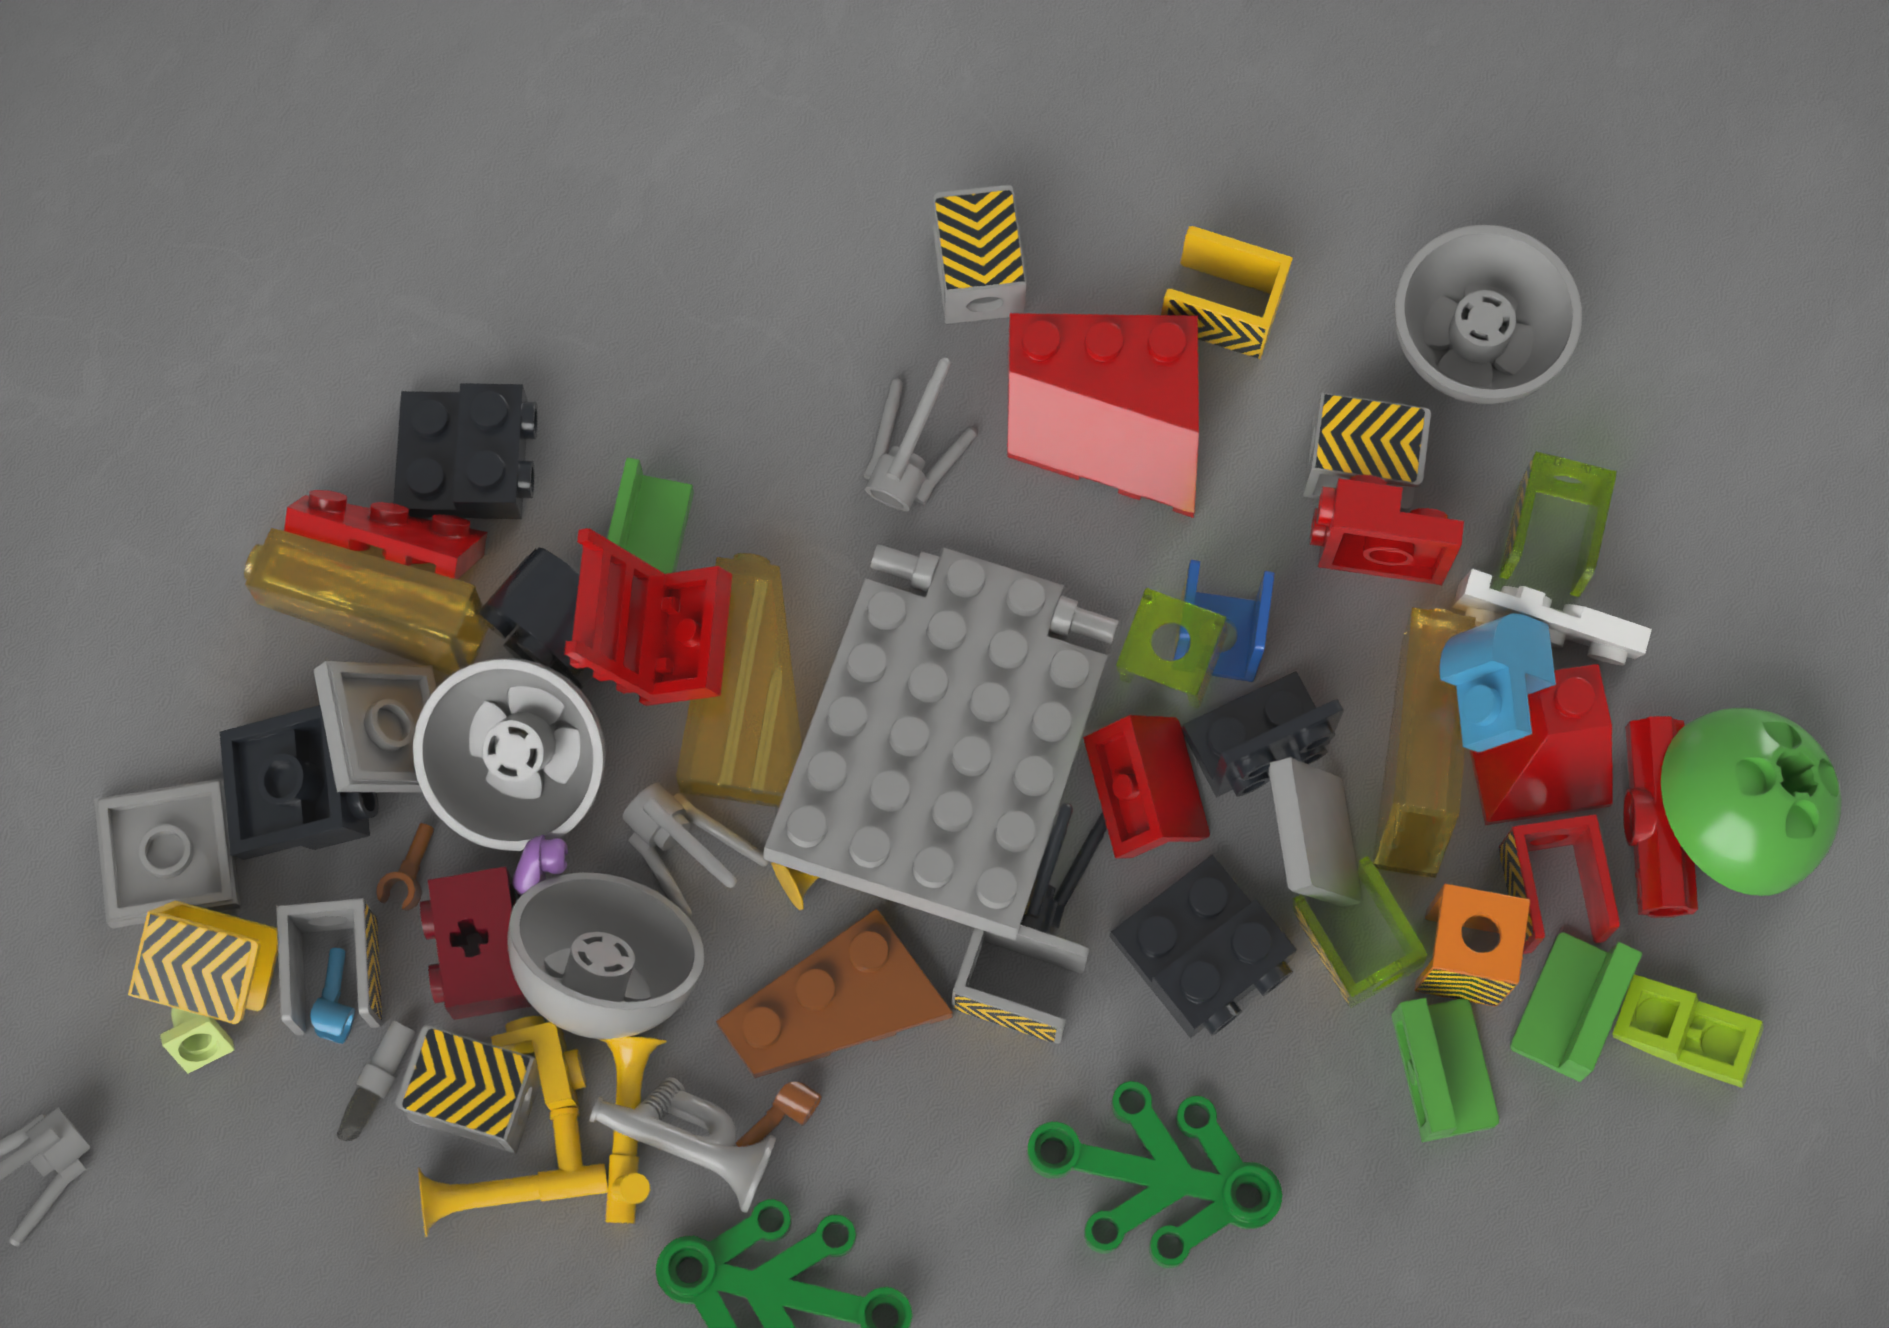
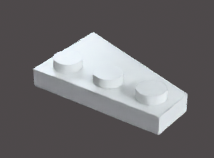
[1452,569,1652,666]

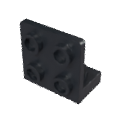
[1182,671,1344,797]

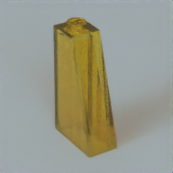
[244,528,489,675]
[676,553,802,808]
[1373,607,1476,878]

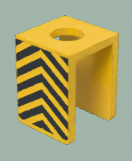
[1161,226,1293,359]
[128,901,278,1024]

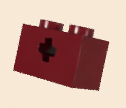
[420,867,532,1020]

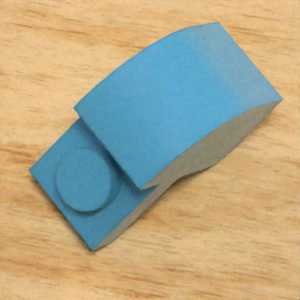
[1440,613,1556,752]

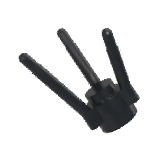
[1021,803,1107,934]

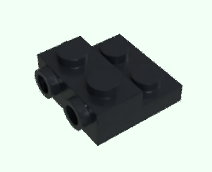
[393,383,538,519]
[219,705,378,860]
[1110,854,1297,1038]

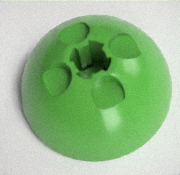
[1661,708,1842,896]

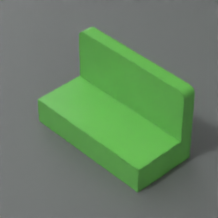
[607,457,694,574]
[1510,932,1643,1082]
[1391,998,1499,1142]

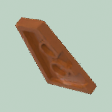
[716,908,953,1078]

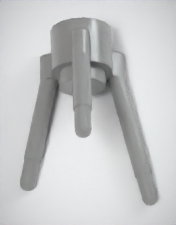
[863,358,977,511]
[623,783,770,918]
[0,1107,91,1246]

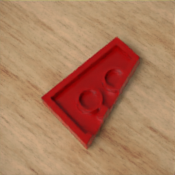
[284,490,488,583]

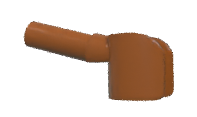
[376,823,435,911]
[735,1082,822,1147]

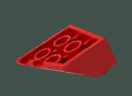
[1007,313,1199,518]

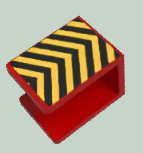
[1499,814,1620,954]

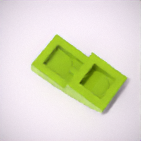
[1613,974,1764,1088]

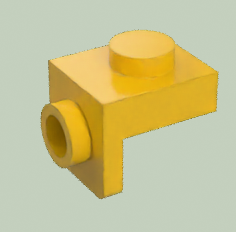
[491,1016,586,1111]

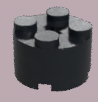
[476,547,594,690]

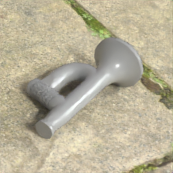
[589,1077,777,1213]

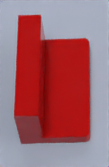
[1083,715,1210,858]

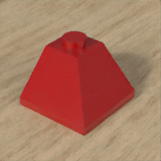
[1469,664,1613,826]

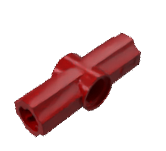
[1623,716,1698,918]

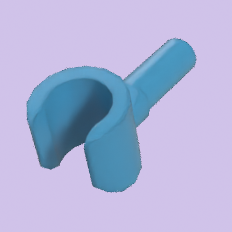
[310,948,355,1044]

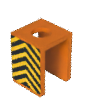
[1414,884,1530,1006]

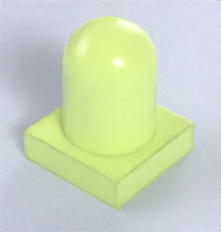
[160,1007,235,1074]

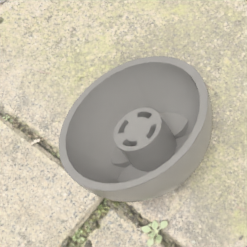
[1394,225,1582,405]
[413,658,606,851]
[508,873,704,1039]

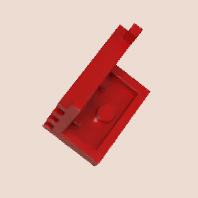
[564,528,733,706]

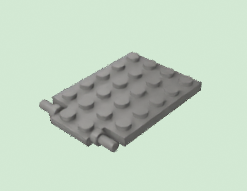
[763,544,1119,940]

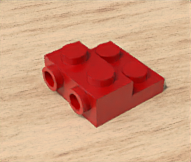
[1309,475,1464,585]

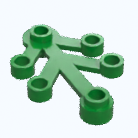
[1027,1081,1282,1268]
[656,1199,912,1328]

